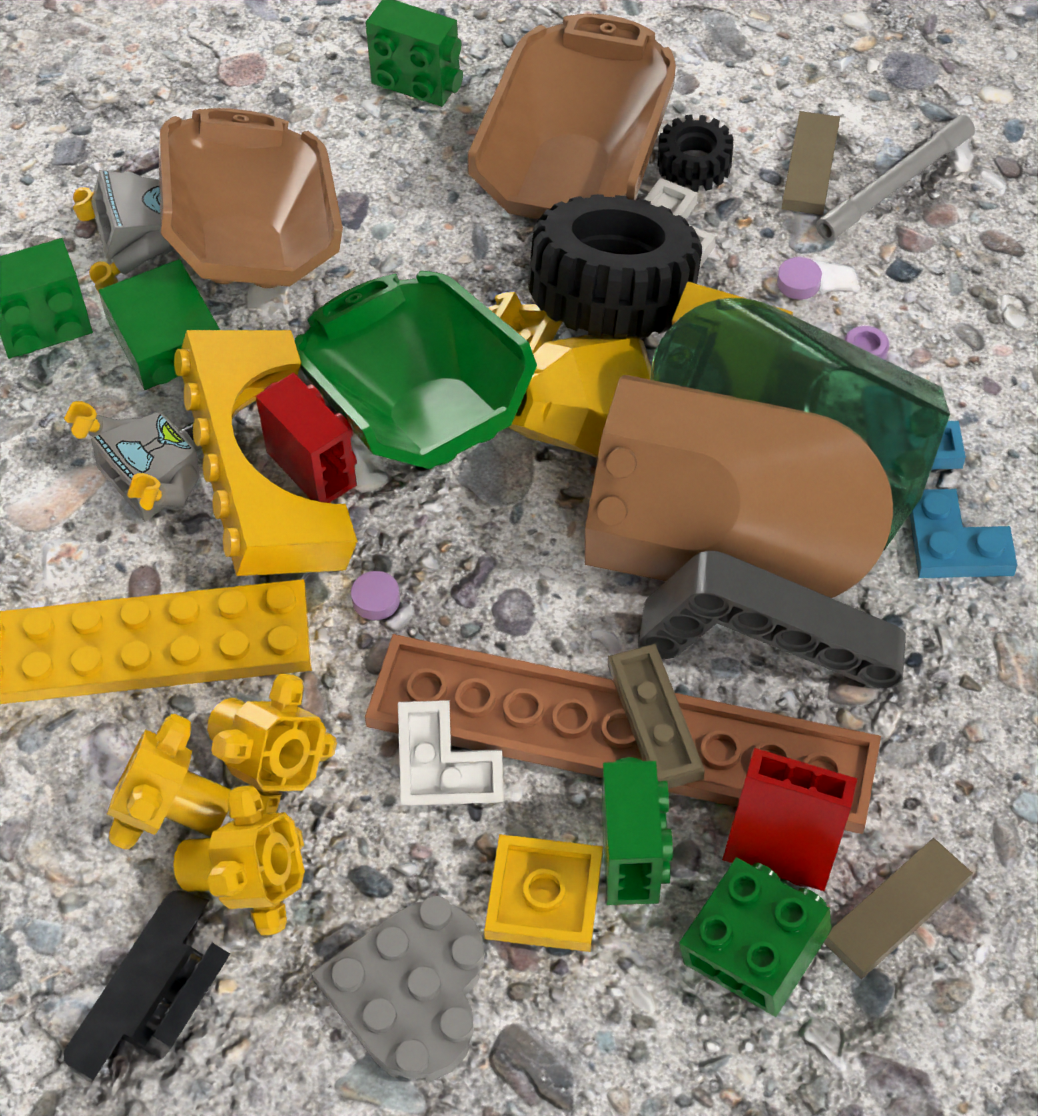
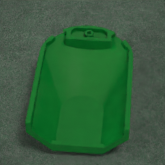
[294,271,537,469]

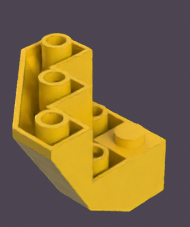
[508,334,656,459]

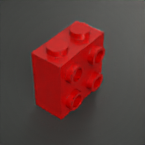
[255,372,357,503]
[722,748,858,891]

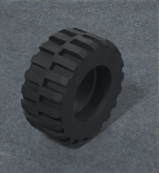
[528,194,702,339]

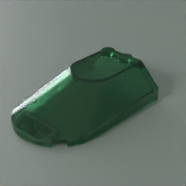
[650,298,950,551]

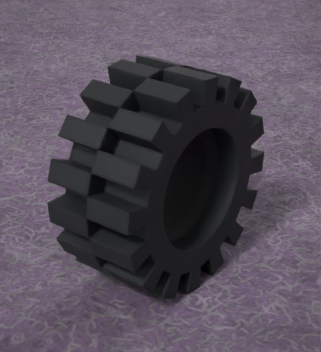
[657,115,734,192]

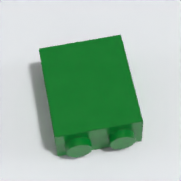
[98,259,220,391]

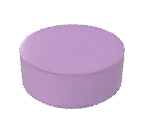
[777,257,822,300]
[843,326,889,370]
[351,571,400,620]

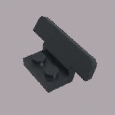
[64,890,230,1083]

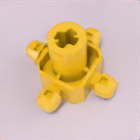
[207,674,337,814]
[107,714,231,849]
[173,785,305,936]

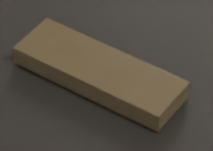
[782,111,840,215]
[607,644,705,789]
[824,838,973,980]

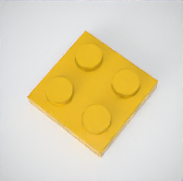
[484,834,603,952]

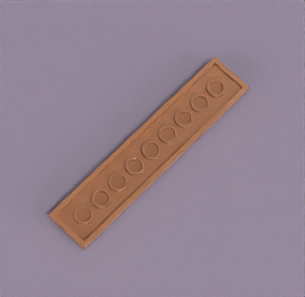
[365,634,881,834]

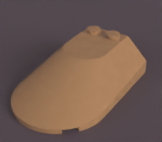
[468,14,676,219]
[158,108,343,288]
[585,375,893,598]

